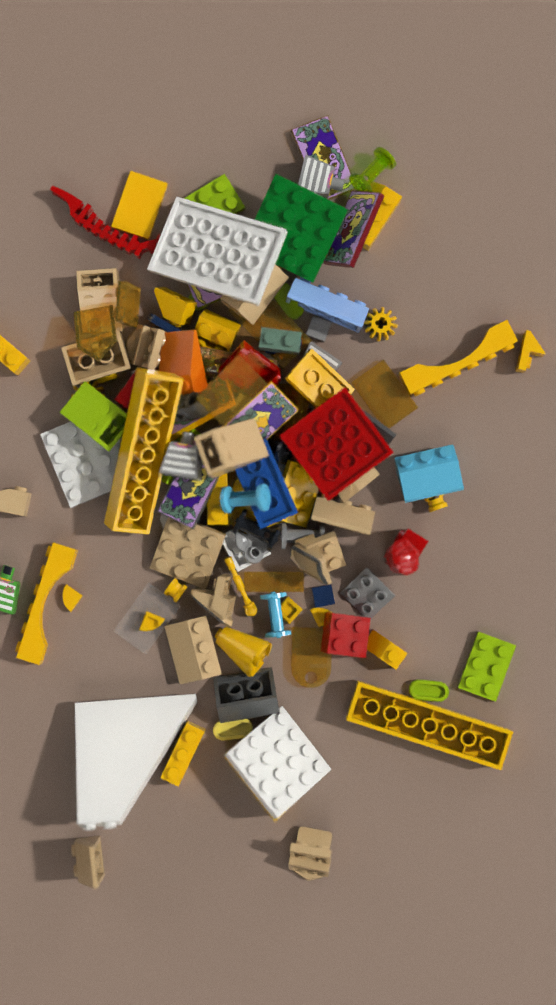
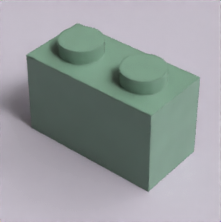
[259,327,302,355]

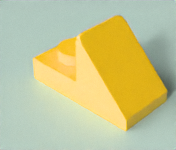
[515,330,546,373]

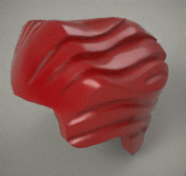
[385,539,419,575]

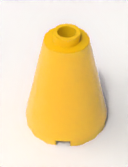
[215,626,272,677]

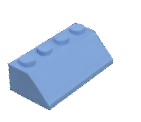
[286,277,369,333]

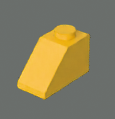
[154,287,197,327]
[367,630,408,670]

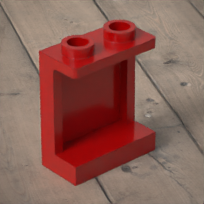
[218,341,281,398]

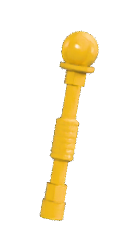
[224,556,257,617]

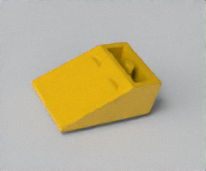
[195,309,241,381]

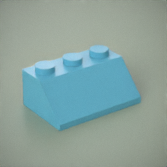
[395,444,464,503]

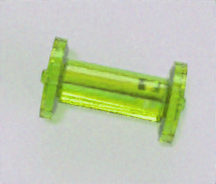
[349,147,396,192]

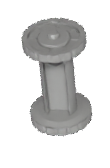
[280,523,325,549]

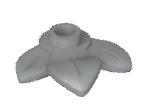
[235,531,269,564]

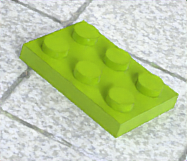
[184,174,246,214]
[457,631,516,702]

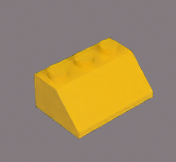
[361,180,402,251]

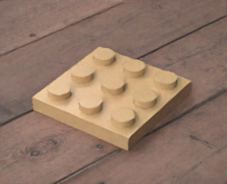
[150,517,226,590]

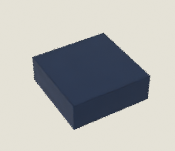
[312,584,335,608]

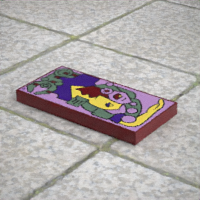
[323,191,384,268]

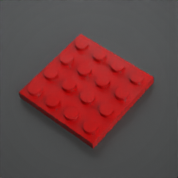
[280,387,394,501]

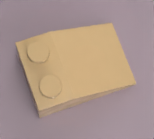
[71,836,105,888]

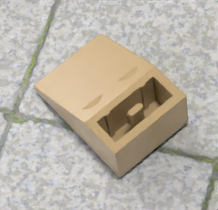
[76,268,123,334]
[194,418,269,479]

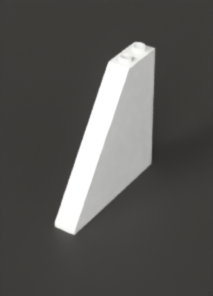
[75,694,197,830]

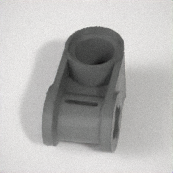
[175,392,210,421]

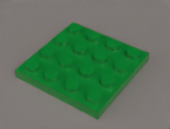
[254,173,349,283]

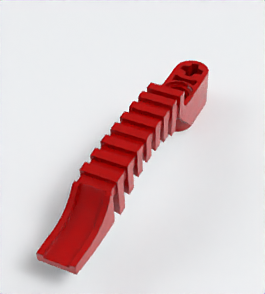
[49,186,161,259]

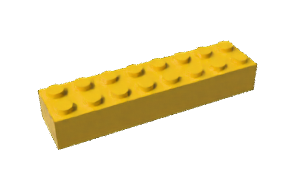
[104,368,184,534]
[346,680,513,770]

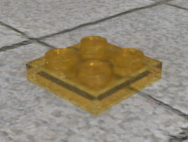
[114,281,141,328]

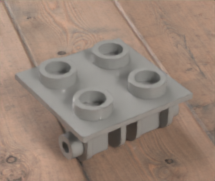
[341,567,395,618]

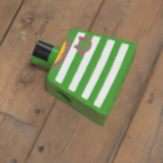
[0,565,20,615]

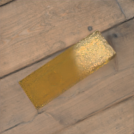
[244,572,304,592]

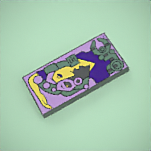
[157,439,220,529]

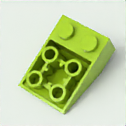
[60,381,127,451]

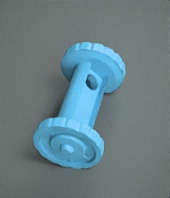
[220,484,271,513]
[260,591,292,638]

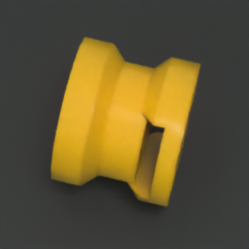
[424,494,448,513]
[163,578,188,603]

